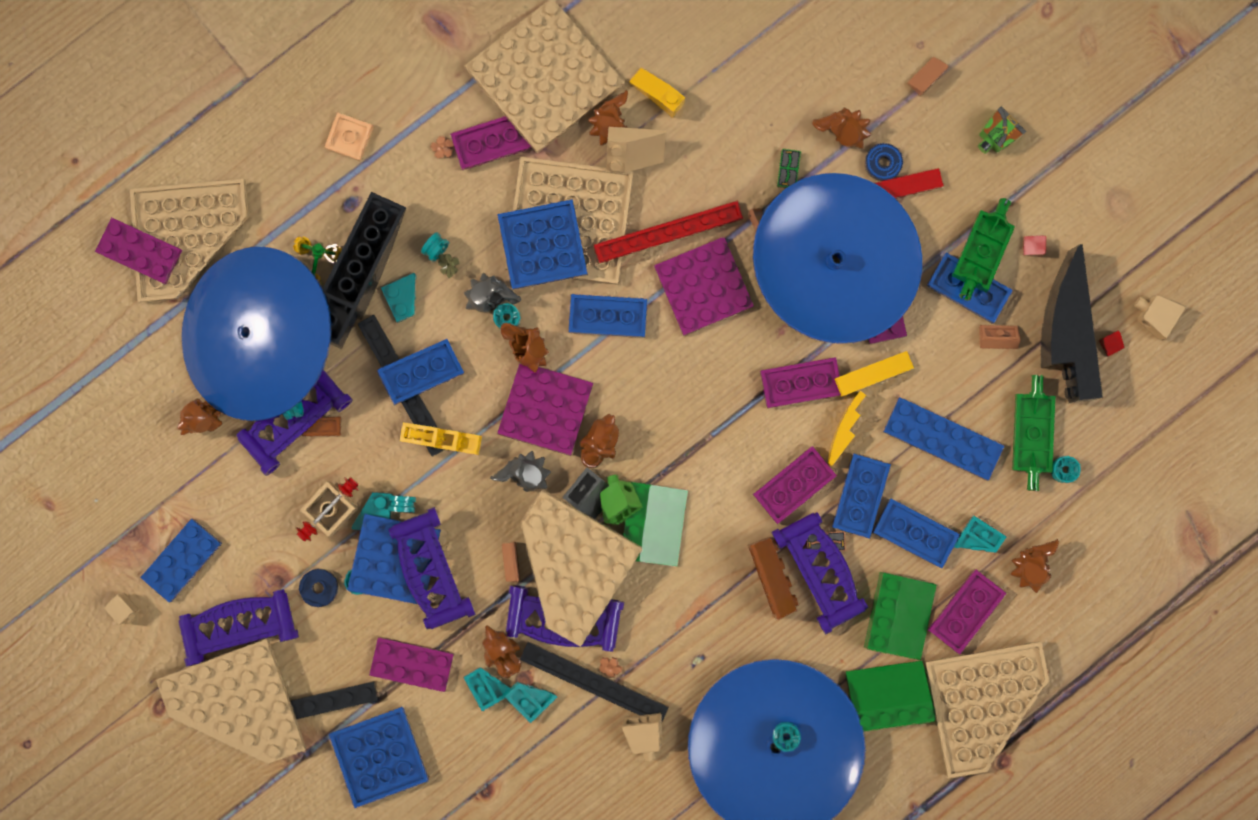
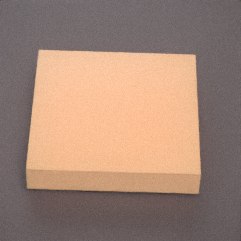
[324,112,374,161]

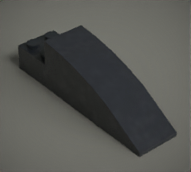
[322,192,406,349]
[1040,244,1103,403]

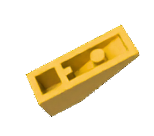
[629,68,685,118]

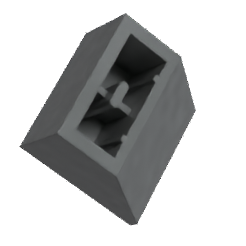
[562,467,609,520]

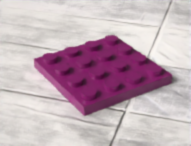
[654,237,754,336]
[497,364,593,456]

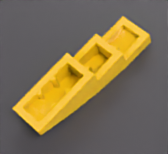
[835,351,914,397]
[827,391,866,466]
[400,422,482,455]

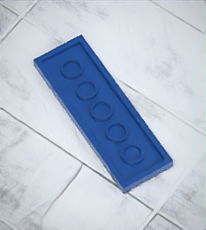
[883,397,1004,481]

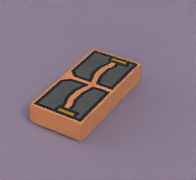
[806,531,846,552]

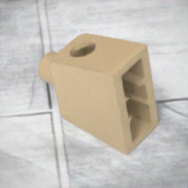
[1134,295,1186,340]
[622,713,662,761]

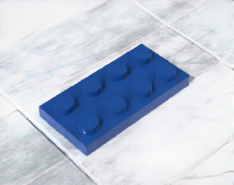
[926,252,1013,324]
[569,294,647,338]
[377,339,464,405]
[832,454,891,538]
[872,498,960,569]
[140,519,222,603]

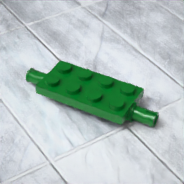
[952,198,1015,301]
[1012,375,1056,491]

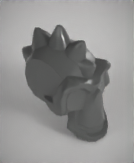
[464,273,521,312]
[490,451,551,492]

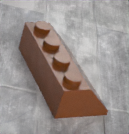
[748,537,799,620]

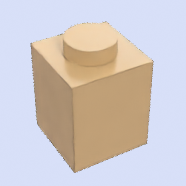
[104,594,139,625]

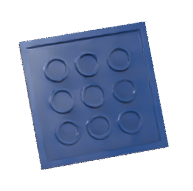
[497,199,588,290]
[347,514,441,604]
[329,706,429,808]

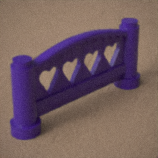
[236,370,353,476]
[388,507,475,630]
[771,512,868,635]
[505,585,624,652]
[178,589,299,667]

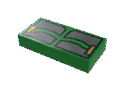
[777,149,801,188]

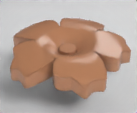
[431,136,454,159]
[599,657,622,678]

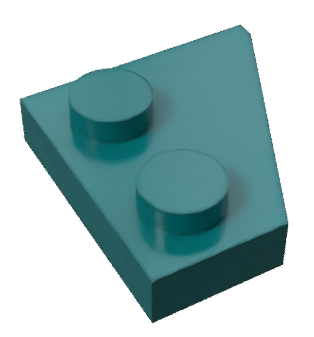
[381,273,416,323]
[351,492,393,530]
[954,515,1007,553]
[463,668,510,711]
[504,681,557,724]

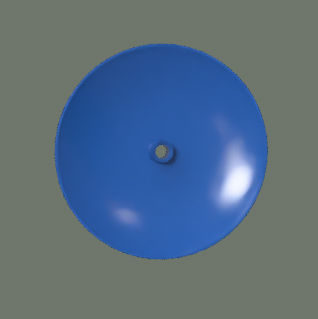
[753,173,922,344]
[182,247,331,421]
[688,659,865,820]

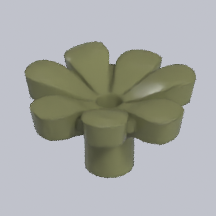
[438,254,459,278]

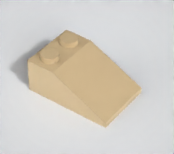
[606,127,666,172]

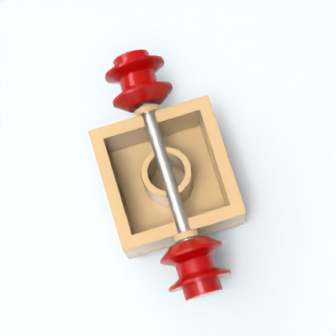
[296,477,359,542]

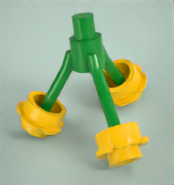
[293,236,342,286]

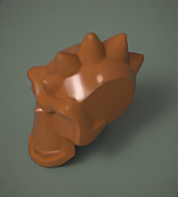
[588,90,628,146]
[812,107,872,149]
[500,323,549,373]
[177,398,223,435]
[580,414,619,468]
[1011,539,1059,593]
[482,626,521,678]

